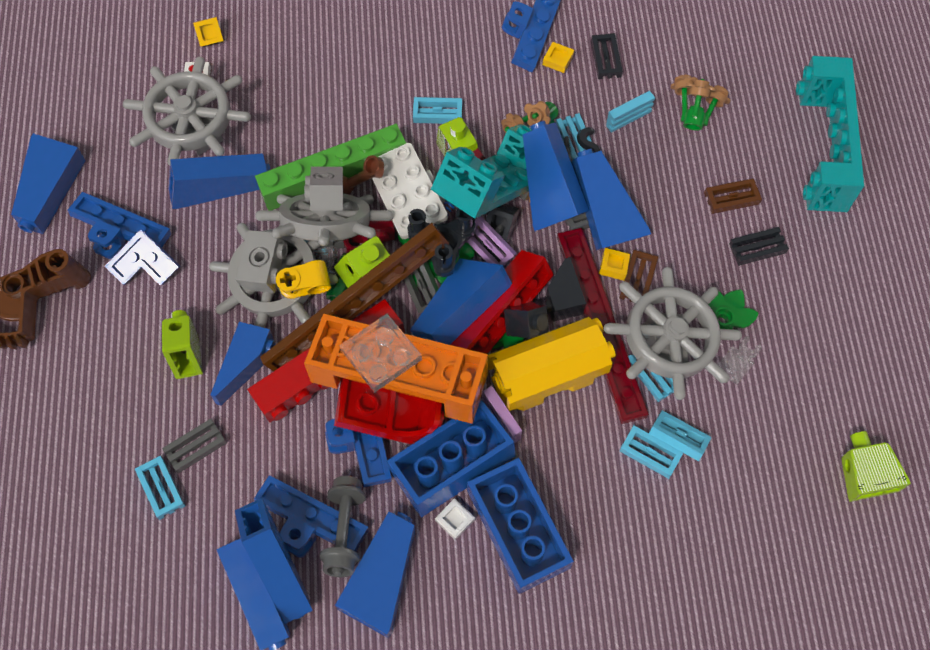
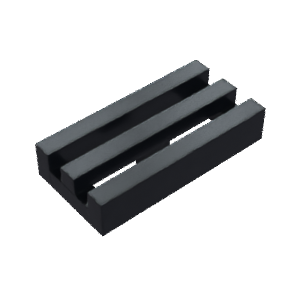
[591,33,623,79]
[729,227,789,266]

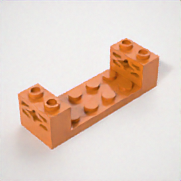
[304,314,488,424]

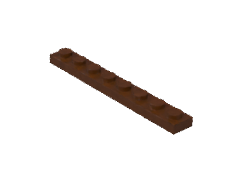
[260,223,449,372]

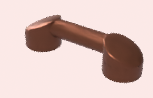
[343,155,384,194]

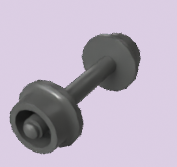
[320,476,366,578]

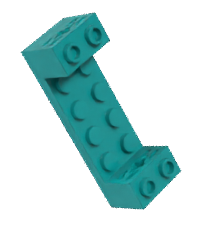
[796,56,864,212]
[430,124,532,219]

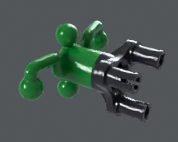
[398,208,476,288]

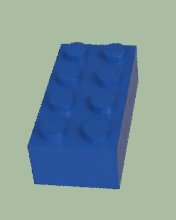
[387,400,516,518]
[467,458,574,594]

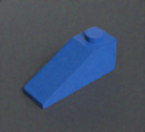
[210,321,276,406]

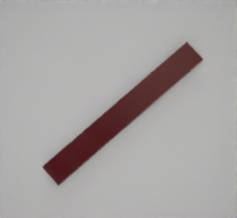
[557,228,649,425]

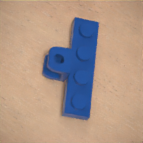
[501,0,561,73]
[68,192,172,259]
[325,418,392,488]
[254,475,369,558]

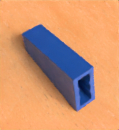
[523,120,589,231]
[11,133,86,234]
[571,149,651,250]
[168,153,270,209]
[410,259,512,345]
[234,498,313,624]
[335,511,416,639]
[216,538,291,650]

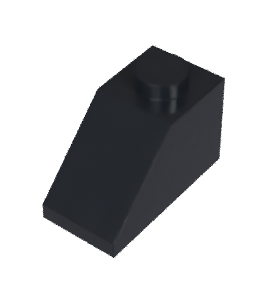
[476,204,520,262]
[543,257,586,322]
[504,299,549,338]

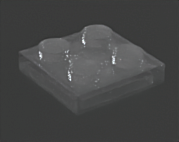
[339,314,422,393]

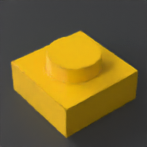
[193,17,223,47]
[542,42,574,73]
[599,248,630,281]

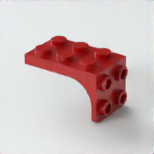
[334,378,444,445]

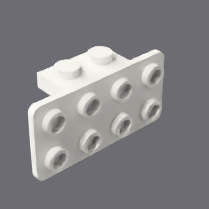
[372,143,448,239]

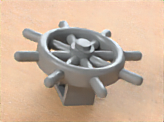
[123,57,251,166]
[255,167,393,246]
[209,223,338,328]
[604,267,742,400]

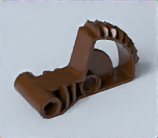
[0,249,91,350]

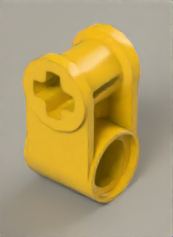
[276,260,331,299]

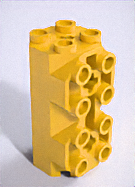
[488,317,615,411]

